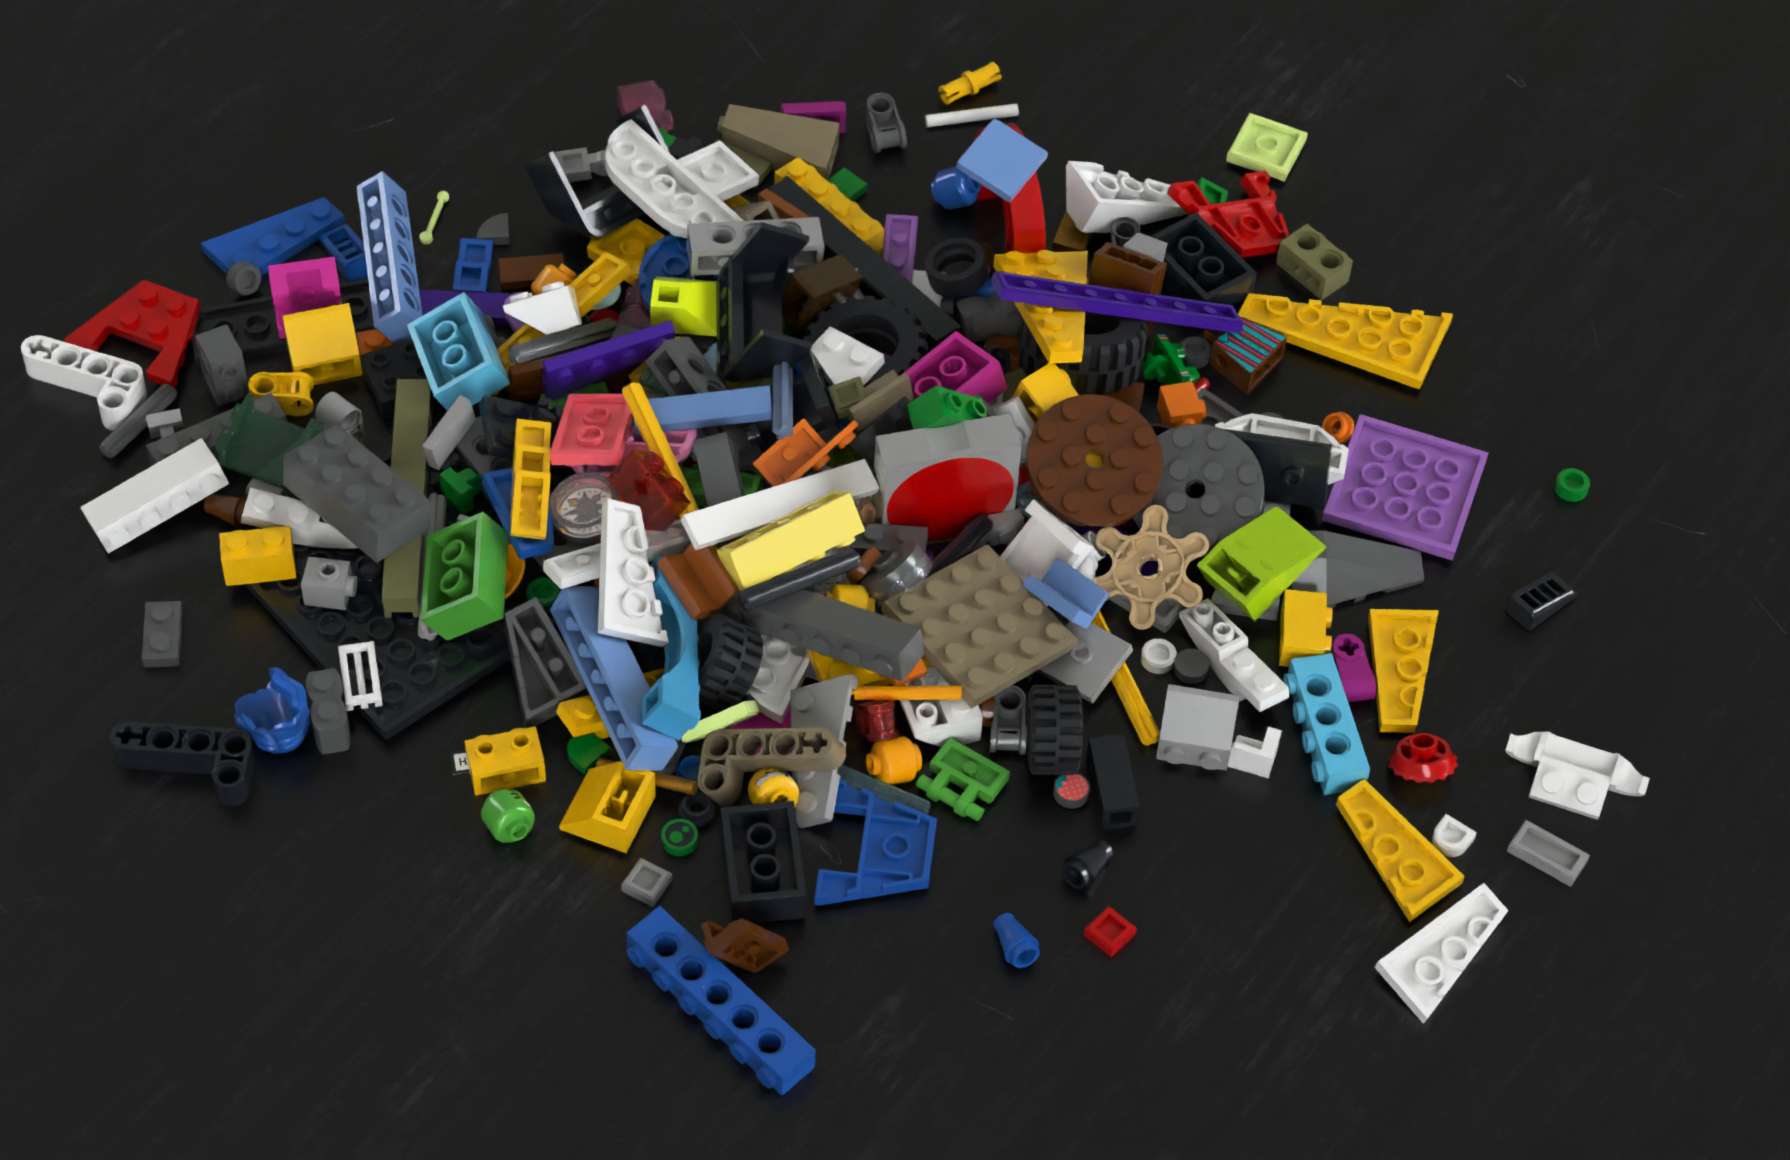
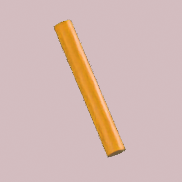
[854,686,963,700]

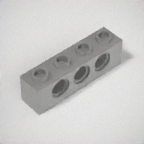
[687,217,824,276]

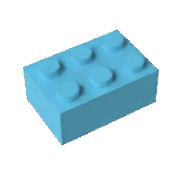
[407,292,511,411]

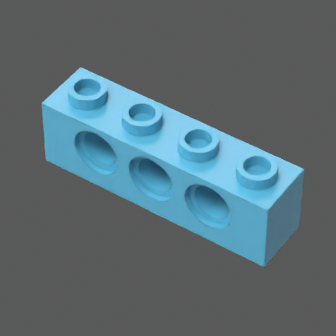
[1284,653,1370,795]

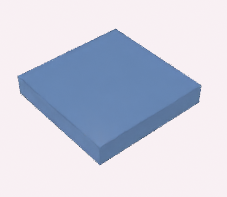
[956,118,1048,203]

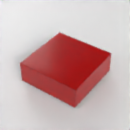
[1084,906,1137,957]

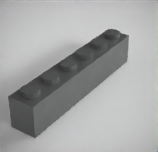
[721,579,924,681]

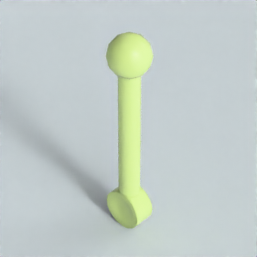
[419,191,450,245]

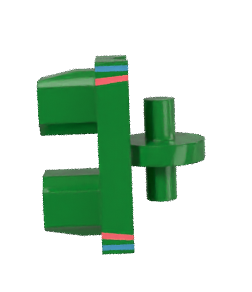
[1141,334,1200,386]

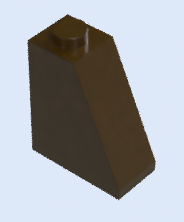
[782,254,863,333]

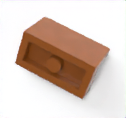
[657,543,739,620]

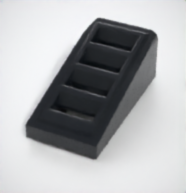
[1504,571,1577,632]

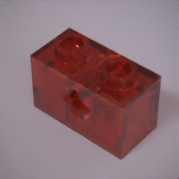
[607,450,691,532]

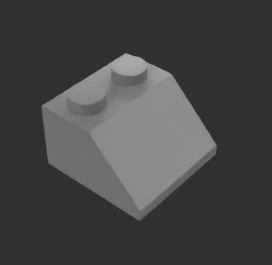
[1156,684,1239,770]

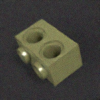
[1276,224,1353,300]

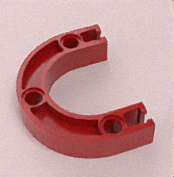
[974,123,1046,254]

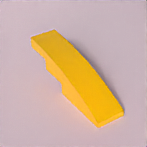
[510,419,551,540]

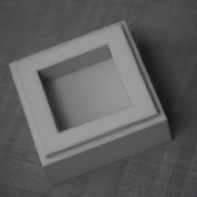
[621,858,672,907]

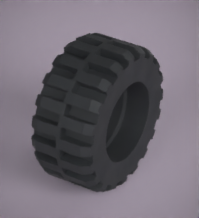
[802,296,929,387]
[1017,312,1148,395]

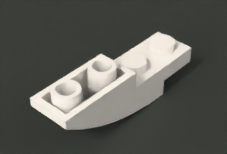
[241,488,358,549]
[1179,598,1289,712]

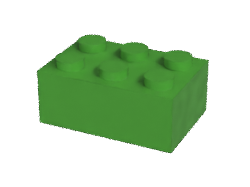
[421,512,508,641]

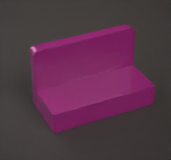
[781,101,846,133]

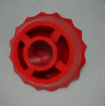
[1388,733,1458,784]

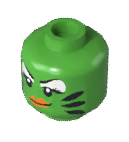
[481,789,535,843]

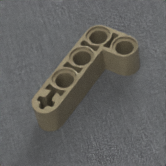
[698,727,846,806]

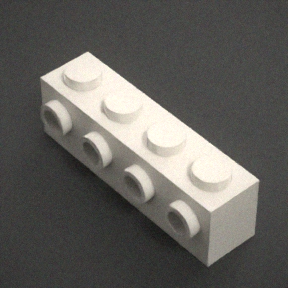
[80,438,229,554]

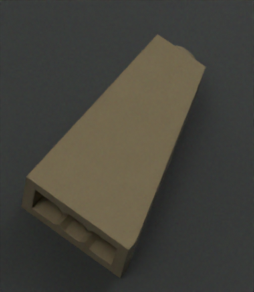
[717,104,840,180]

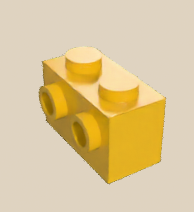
[219,526,297,586]
[1279,589,1332,667]
[465,726,546,796]

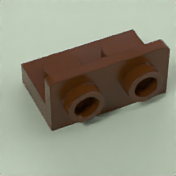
[701,918,789,974]

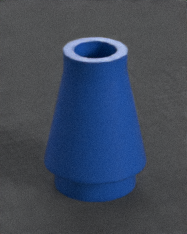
[993,913,1040,968]

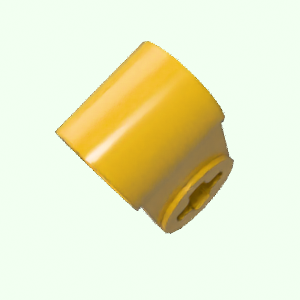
[248,371,314,416]

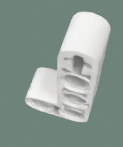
[21,335,147,431]

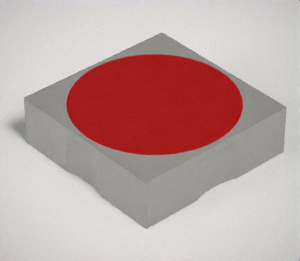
[872,413,1022,545]

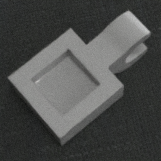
[555,147,608,182]
[964,508,1024,552]

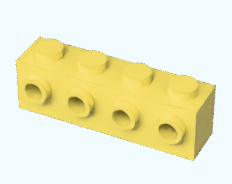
[716,490,865,590]

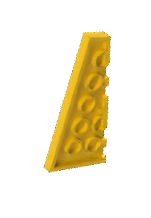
[993,250,1088,364]
[1238,293,1453,390]

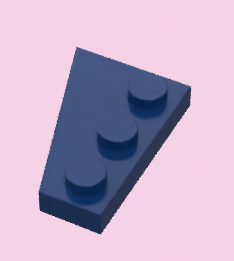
[482,467,554,559]

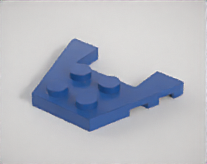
[814,778,937,905]

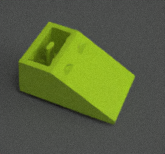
[1197,506,1326,622]

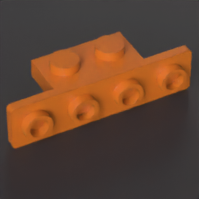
[751,418,859,488]

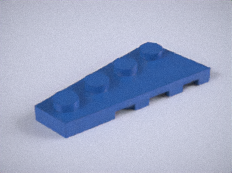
[201,197,345,276]

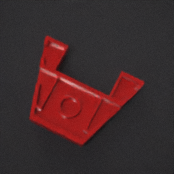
[1167,171,1289,258]
[63,280,201,388]

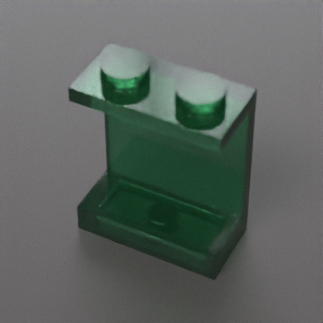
[215,393,324,493]

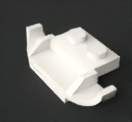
[1505,732,1650,820]

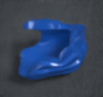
[234,667,310,754]

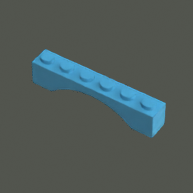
[642,553,701,740]

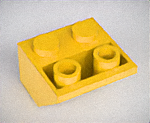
[282,303,363,387]
[559,761,656,853]

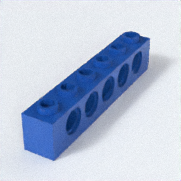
[627,906,815,1096]

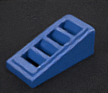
[318,224,368,282]

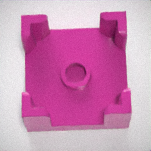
[268,257,342,339]

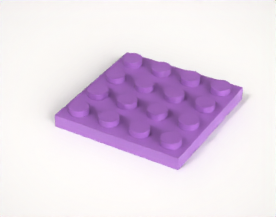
[1322,414,1488,561]

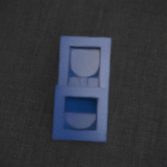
[453,238,494,292]

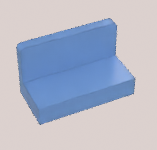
[1022,558,1109,629]

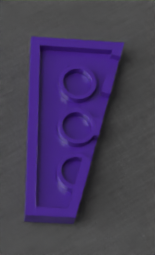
[543,320,675,401]

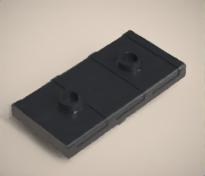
[1190,428,1332,509]

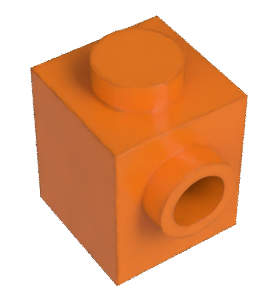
[1157,381,1206,428]

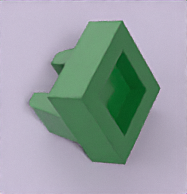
[440,467,481,515]

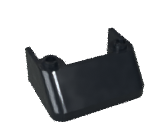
[524,104,670,239]
[716,222,812,383]

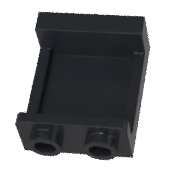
[736,354,839,453]

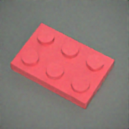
[550,394,633,467]

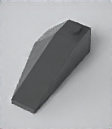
[1288,531,1424,608]

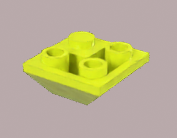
[650,276,717,337]

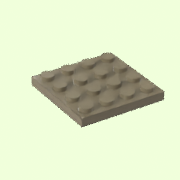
[881,544,1078,708]

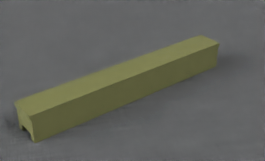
[382,379,433,618]

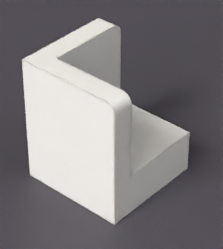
[1228,727,1282,778]

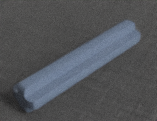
[772,362,793,440]

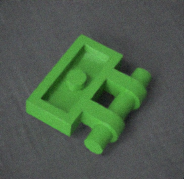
[916,737,1010,821]

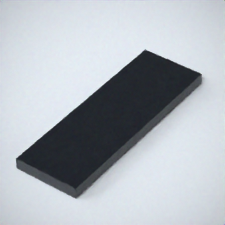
[191,279,376,368]

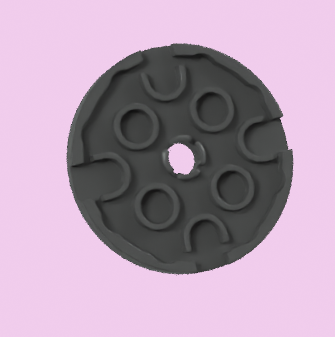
[1132,424,1265,558]

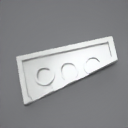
[598,499,669,647]
[1375,883,1508,1024]

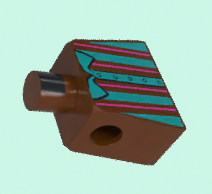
[1203,317,1287,395]

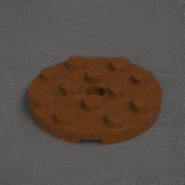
[1026,394,1163,528]

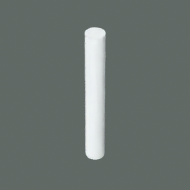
[925,104,1019,128]

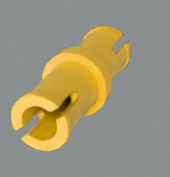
[938,62,1001,105]

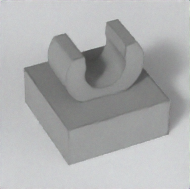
[146,408,184,439]

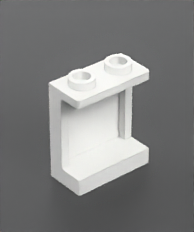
[1000,499,1094,606]

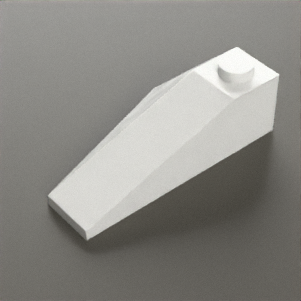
[1066,161,1188,233]

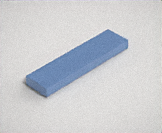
[634,385,772,435]

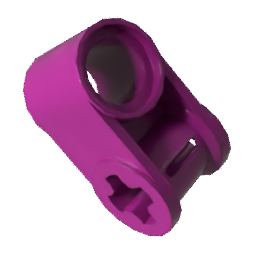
[1332,634,1376,702]

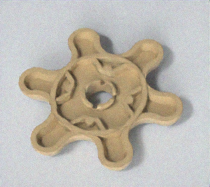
[1096,505,1209,630]

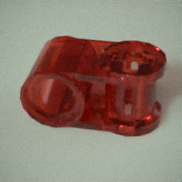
[854,700,899,742]

